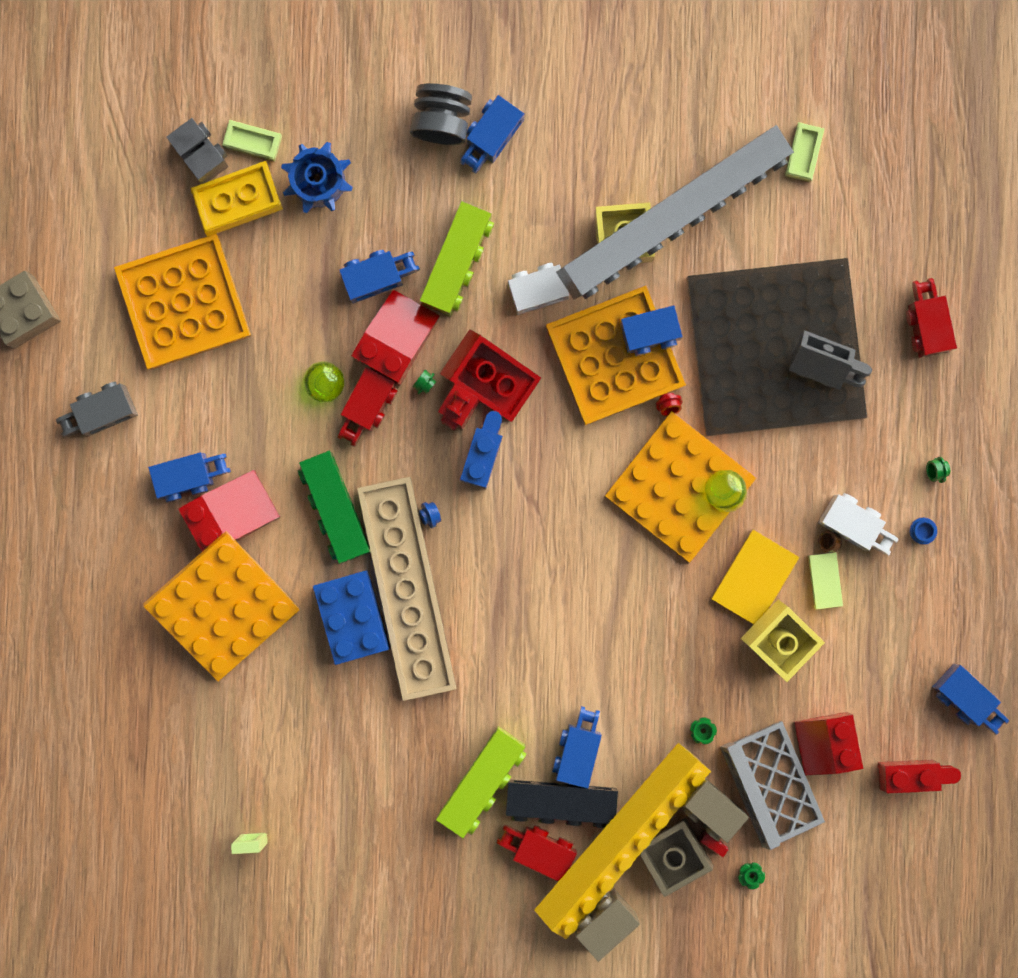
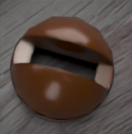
[818,530,842,553]

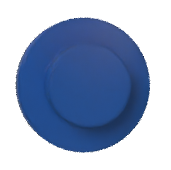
[419,502,441,528]
[909,517,937,545]

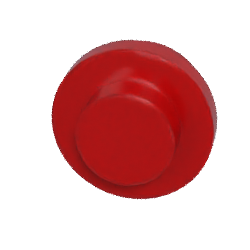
[655,393,683,416]

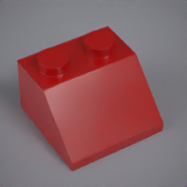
[794,712,864,776]

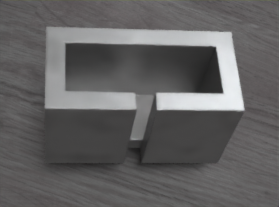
[166,118,229,184]

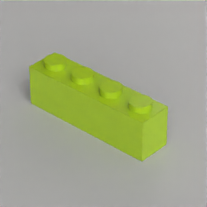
[420,201,494,317]
[436,726,527,838]

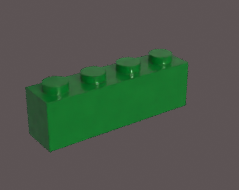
[297,450,371,564]

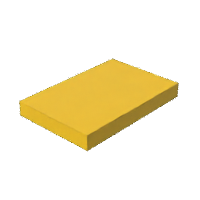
[190,161,283,237]
[711,529,800,625]

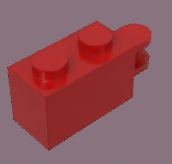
[906,278,957,358]
[337,367,398,447]
[438,384,480,431]
[878,759,961,794]
[496,825,577,882]

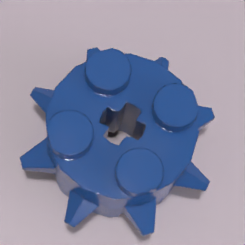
[281,142,353,213]

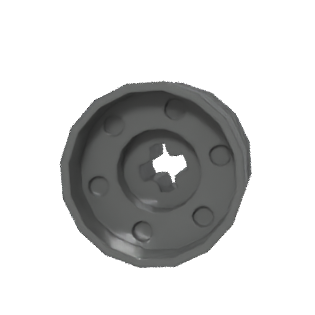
[410,83,472,145]

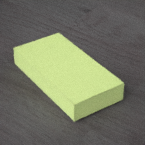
[222,120,282,161]
[785,122,824,182]
[808,552,843,609]
[231,833,267,854]

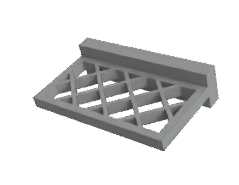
[720,721,825,850]

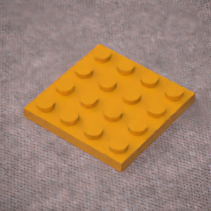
[114,234,251,370]
[546,285,686,426]
[605,411,756,563]
[143,531,300,682]

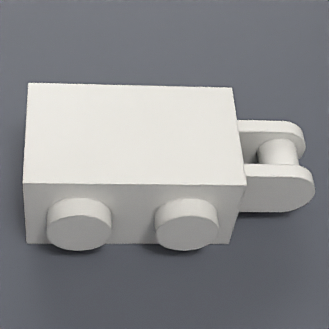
[508,263,569,315]
[818,493,899,556]

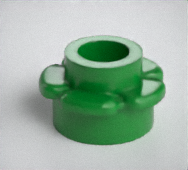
[412,370,436,395]
[926,457,951,483]
[690,717,717,744]
[738,862,765,890]

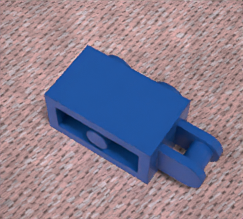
[460,95,525,174]
[339,250,420,304]
[460,411,503,489]
[148,452,231,503]
[932,663,1009,735]
[552,706,602,788]

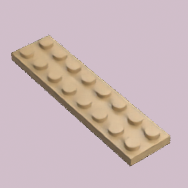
[357,477,457,701]

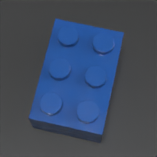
[313,570,390,665]

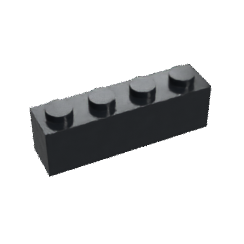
[506,779,618,828]

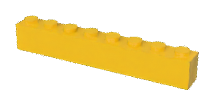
[534,743,711,940]

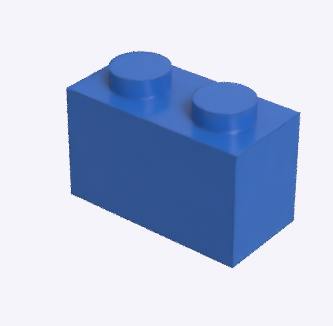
[620,305,683,356]

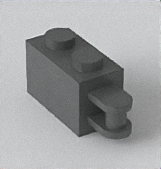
[789,330,872,390]
[56,382,138,438]

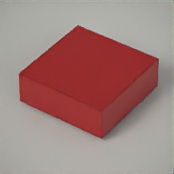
[698,830,729,858]

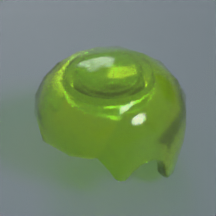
[302,361,345,402]
[705,470,747,512]

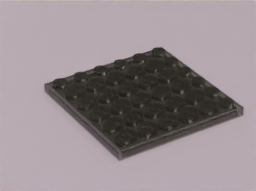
[687,258,867,437]

